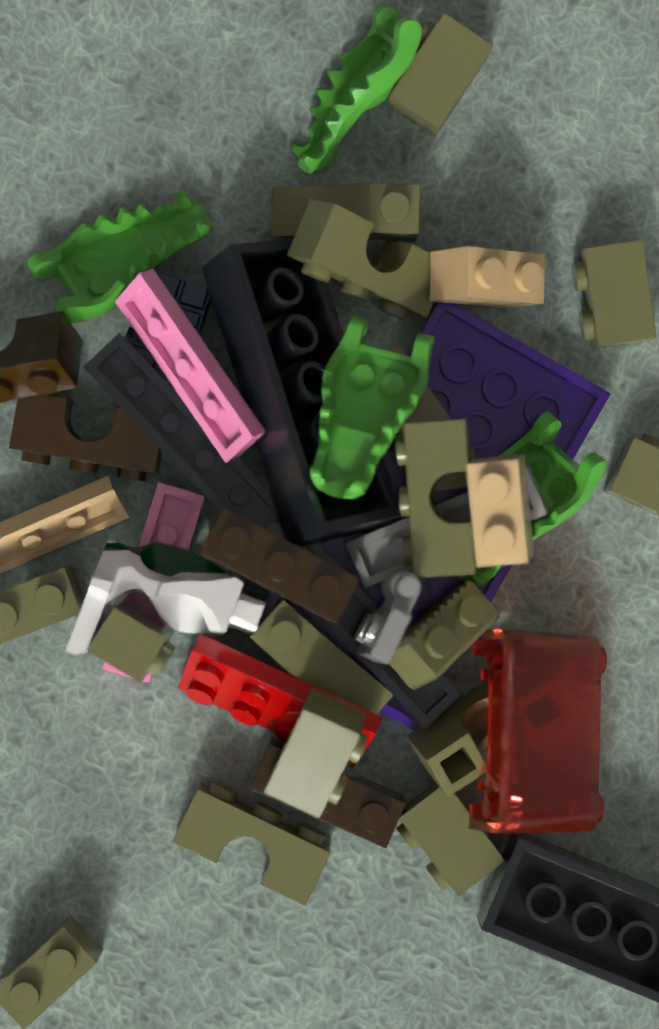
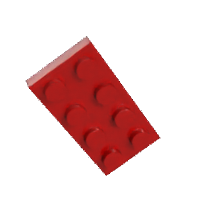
[178,634,383,768]

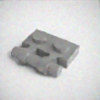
[354,571,421,664]

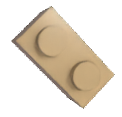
[430,246,545,308]
[466,454,534,567]

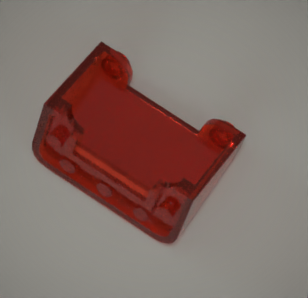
[469,628,607,834]

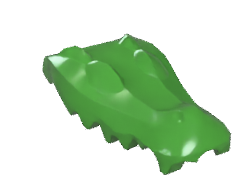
[290,4,422,174]
[27,191,212,324]
[310,315,435,499]
[457,411,607,587]

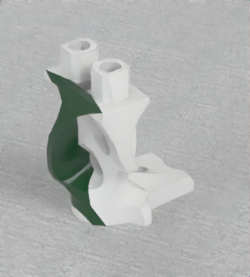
[65,539,265,655]

